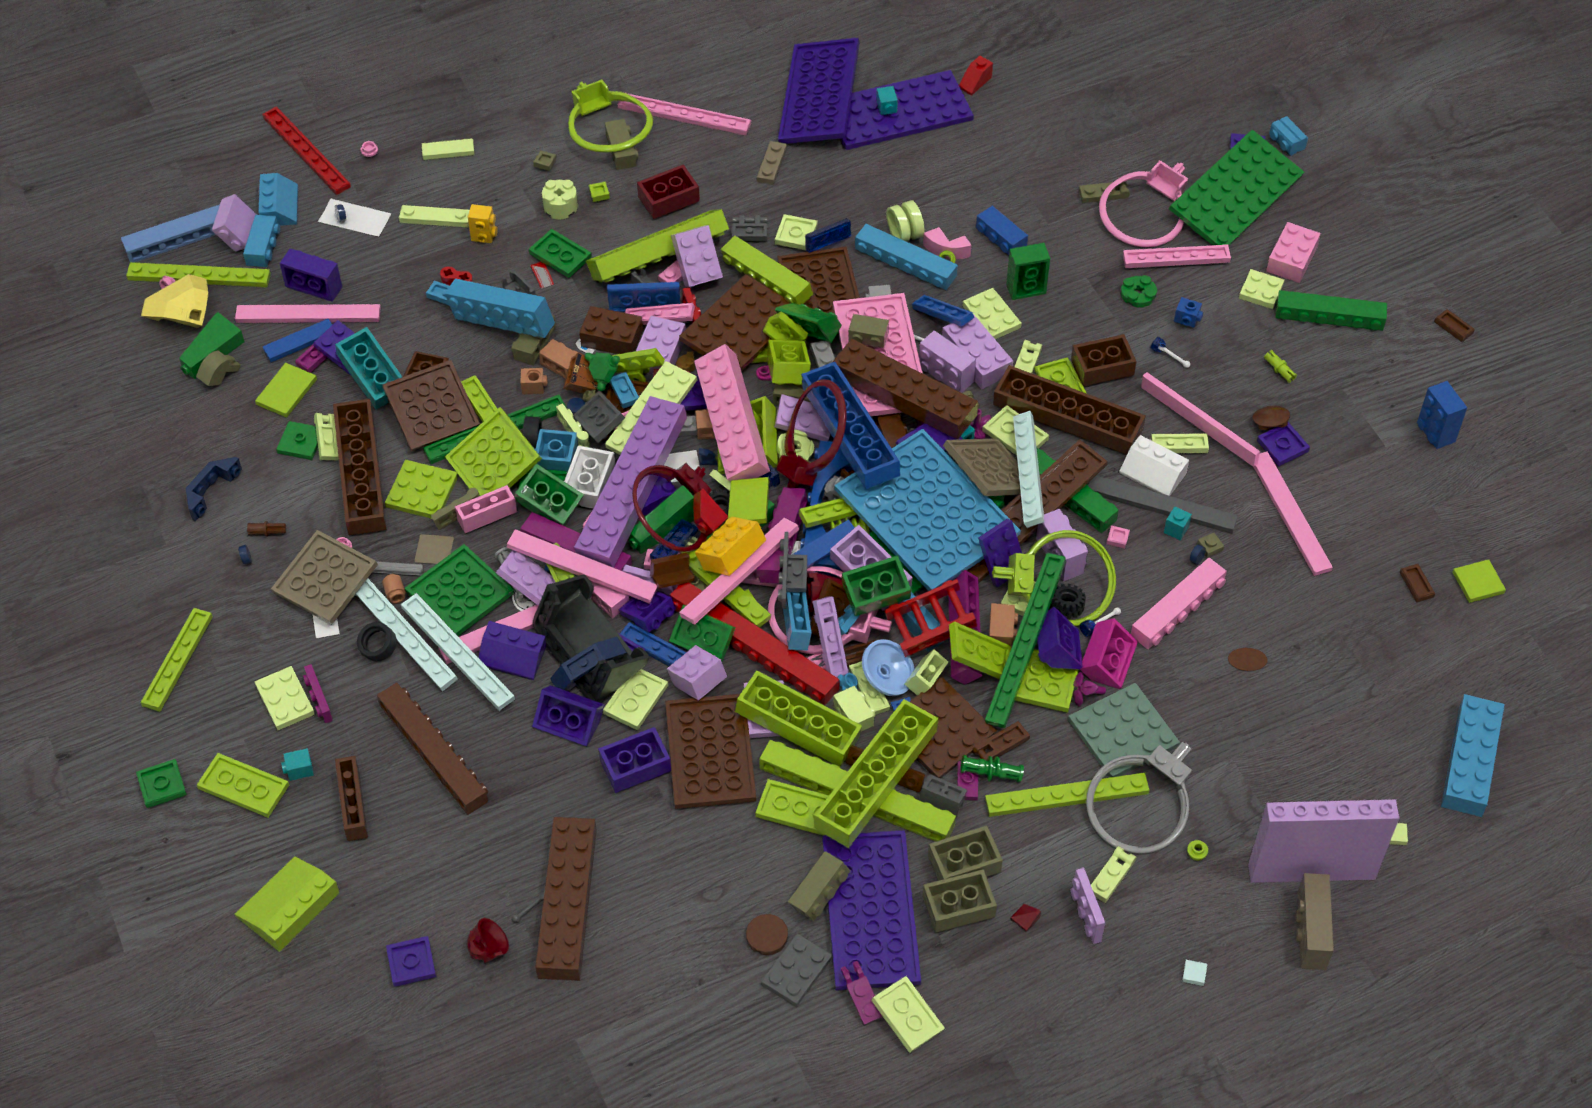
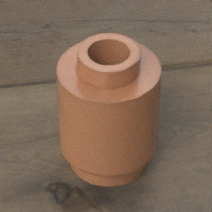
[382,574,406,603]

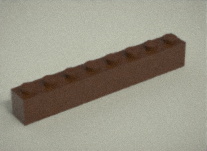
[377,682,488,815]

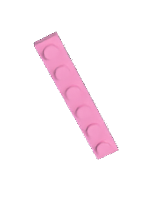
[1123,245,1231,268]

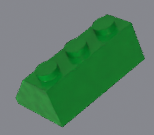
[775,303,842,343]
[514,464,584,526]

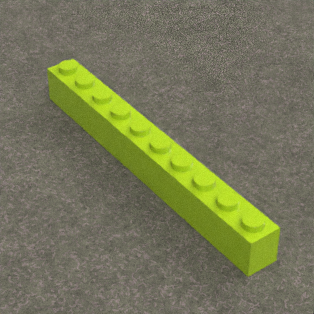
[759,740,956,842]

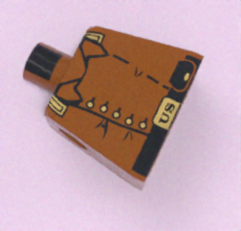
[563,352,609,393]

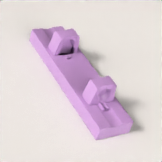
[813,596,848,677]

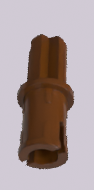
[247,521,287,536]

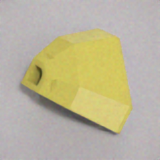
[141,274,208,328]

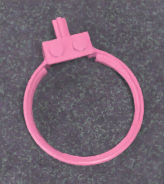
[1099,161,1188,247]
[768,566,892,654]

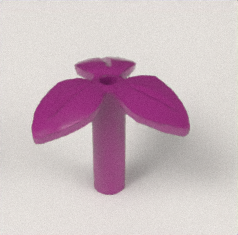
[970,409,991,439]
[1073,672,1106,707]

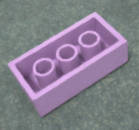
[942,315,1013,390]
[830,525,913,611]

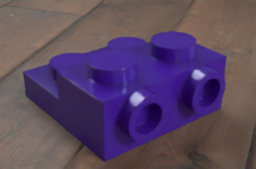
[619,591,676,633]

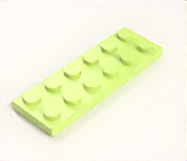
[605,361,697,455]

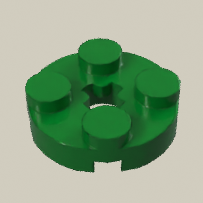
[1121,275,1157,308]

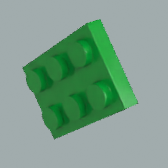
[528,229,592,278]
[669,605,736,662]

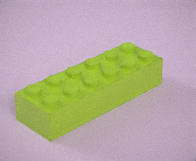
[735,670,862,768]

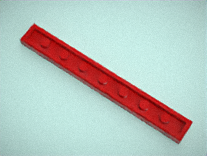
[262,106,351,195]

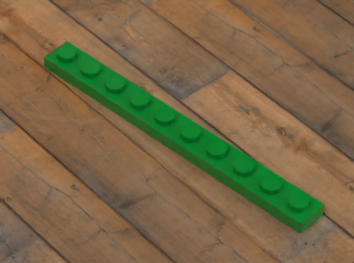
[985,553,1066,728]

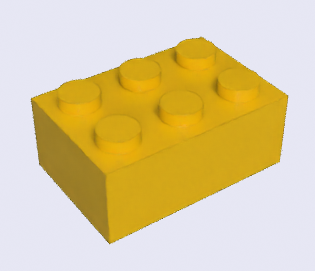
[695,517,766,576]

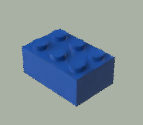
[1417,381,1467,449]

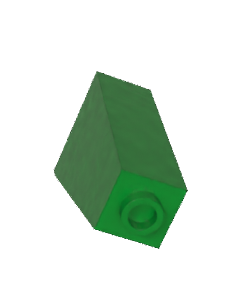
[179,312,244,379]
[629,485,694,554]

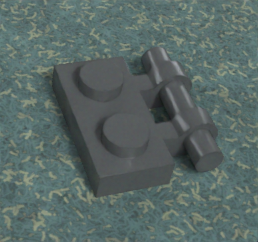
[732,215,767,241]

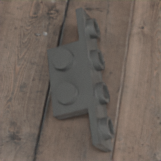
[778,532,807,609]

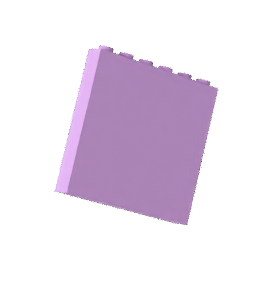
[1248,800,1399,883]

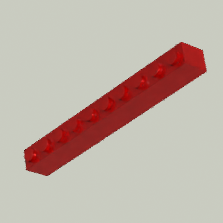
[670,582,840,706]

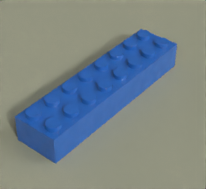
[801,362,900,489]

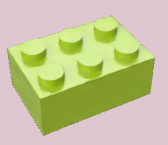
[767,340,811,385]

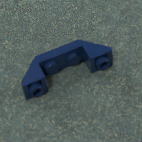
[186,457,242,521]
[550,637,627,691]

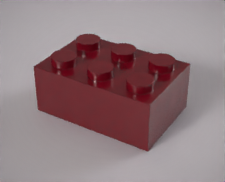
[637,164,700,219]

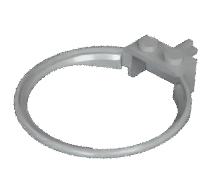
[1086,742,1192,854]

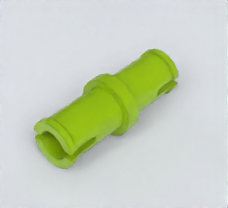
[1264,350,1297,383]

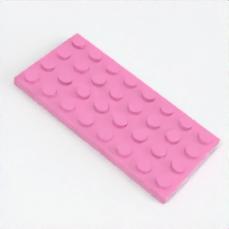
[833,293,922,416]

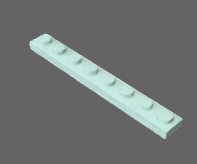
[1013,411,1045,528]
[356,578,458,692]
[401,593,515,711]

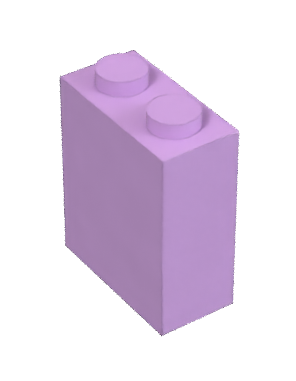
[212,194,257,252]

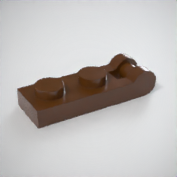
[973,721,1030,761]

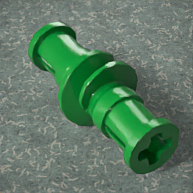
[960,755,1024,783]

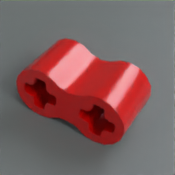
[440,266,473,286]

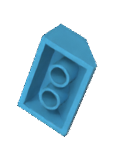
[259,173,298,226]

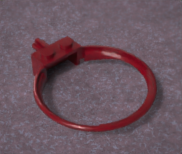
[776,379,846,488]
[632,463,712,552]

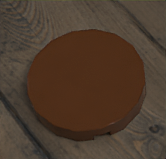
[746,914,788,955]

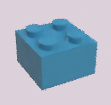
[535,429,578,471]

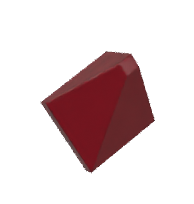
[1010,904,1041,932]

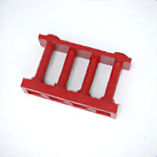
[884,579,977,657]

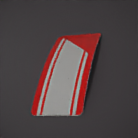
[530,262,554,288]

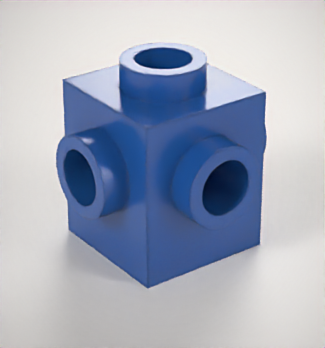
[1174,297,1203,328]

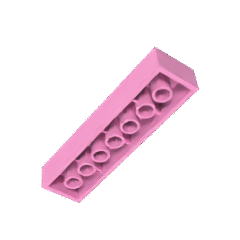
[694,344,770,482]

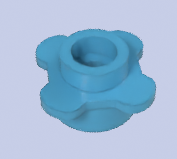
[837,673,858,691]

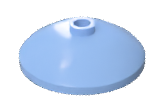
[862,639,915,696]

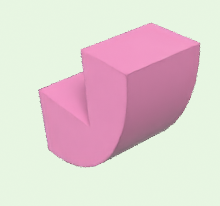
[923,227,971,259]

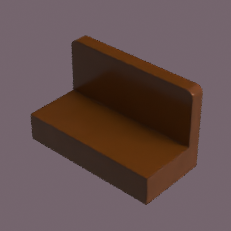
[650,552,694,588]

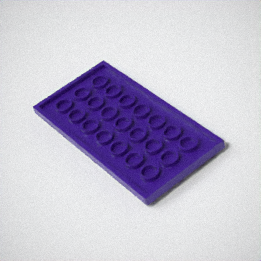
[778,38,860,144]
[840,70,974,150]
[822,830,921,990]

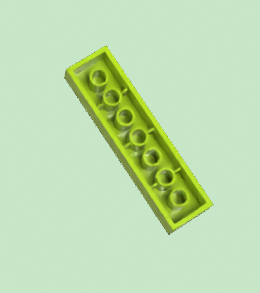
[586,209,729,283]
[814,699,938,848]

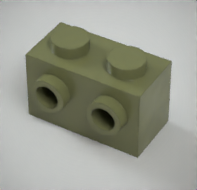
[848,314,889,348]

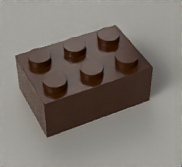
[579,306,643,354]
[1071,334,1137,386]

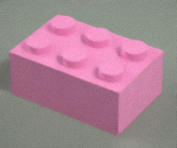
[1266,222,1321,283]

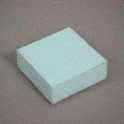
[1182,960,1207,986]

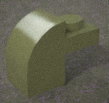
[196,351,241,386]

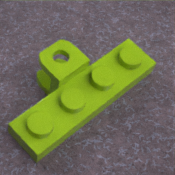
[611,348,665,382]

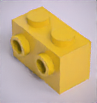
[468,204,498,243]

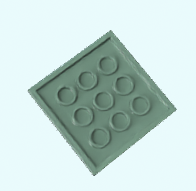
[1068,683,1180,778]

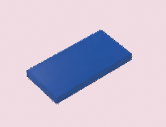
[607,282,680,313]

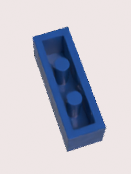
[976,206,1028,255]

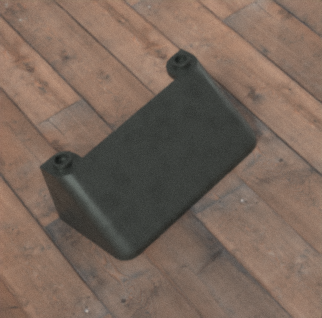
[533,574,650,702]

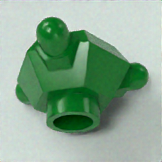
[585,352,620,391]

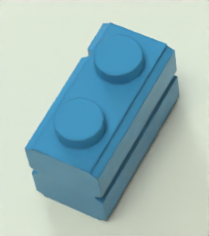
[1269,116,1308,156]

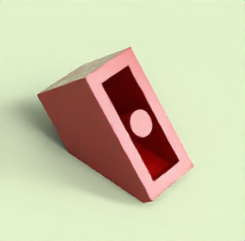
[959,56,993,96]
[694,489,728,535]

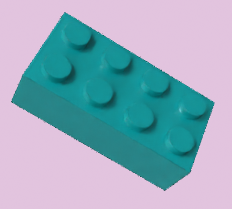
[335,327,402,410]

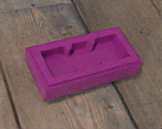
[957,761,978,801]

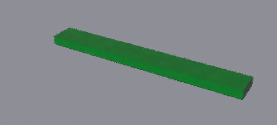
[423,395,567,464]

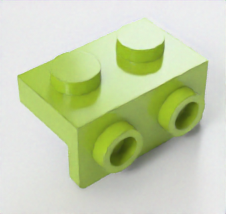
[763,312,808,341]

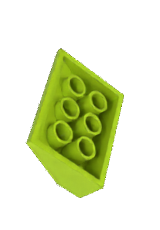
[717,396,778,474]
[235,856,339,952]

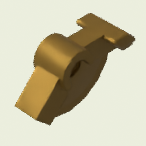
[676,352,696,371]

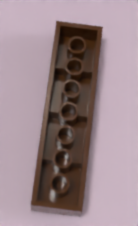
[832,339,978,440]
[993,365,1146,455]
[333,399,387,535]
[535,817,597,981]

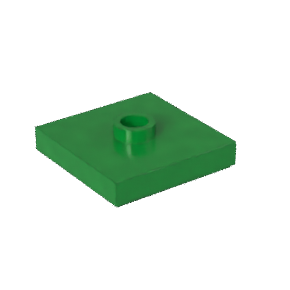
[276,421,318,460]
[136,759,187,808]

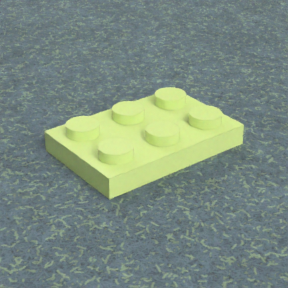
[962,288,1022,339]
[982,405,1049,455]
[255,666,315,730]
[603,669,668,730]
[871,976,945,1053]

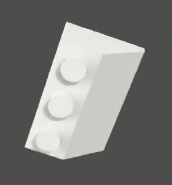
[1119,435,1189,496]
[564,446,615,508]

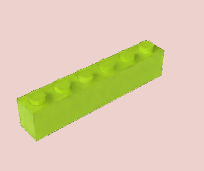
[721,236,813,305]

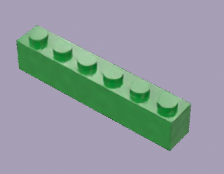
[1275,290,1387,331]
[1037,448,1119,534]

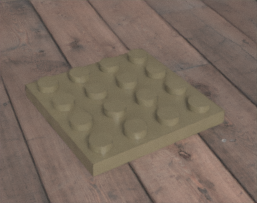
[943,439,1021,496]
[271,530,378,625]

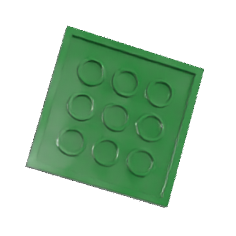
[405,544,515,636]

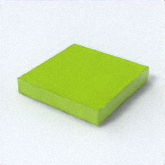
[1453,559,1506,603]

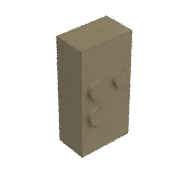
[1295,873,1334,970]

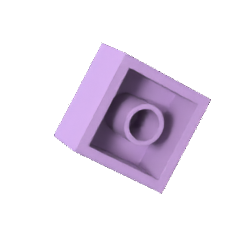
[667,645,727,700]

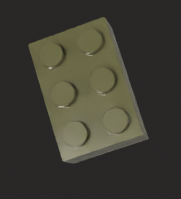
[928,826,1003,881]
[922,869,997,933]

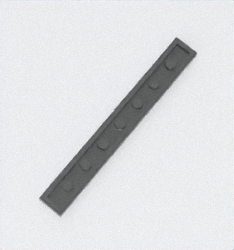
[1088,476,1238,534]

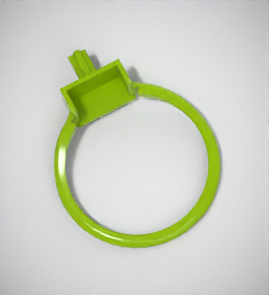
[568,80,653,152]
[992,530,1116,626]

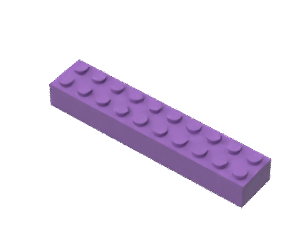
[574,396,687,568]

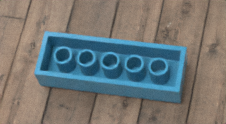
[444,279,555,338]
[1441,694,1504,817]

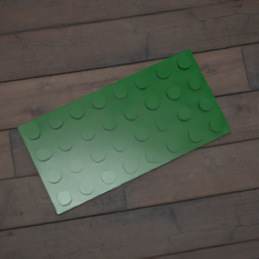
[1169,130,1304,247]

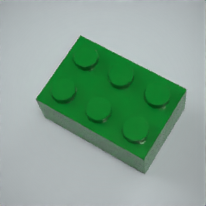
[1006,243,1050,300]
[842,555,911,617]

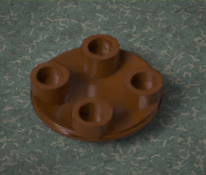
[1253,406,1290,430]

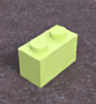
[904,649,948,695]
[833,686,875,732]

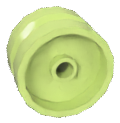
[886,200,925,242]

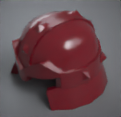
[466,918,509,963]

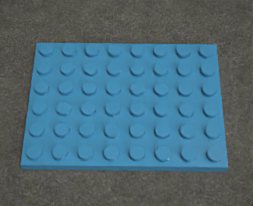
[834,429,1021,591]

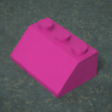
[1080,618,1138,689]

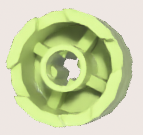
[542,180,578,219]

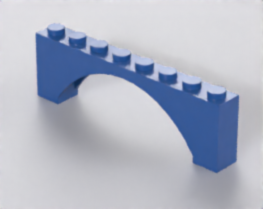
[800,440,853,577]

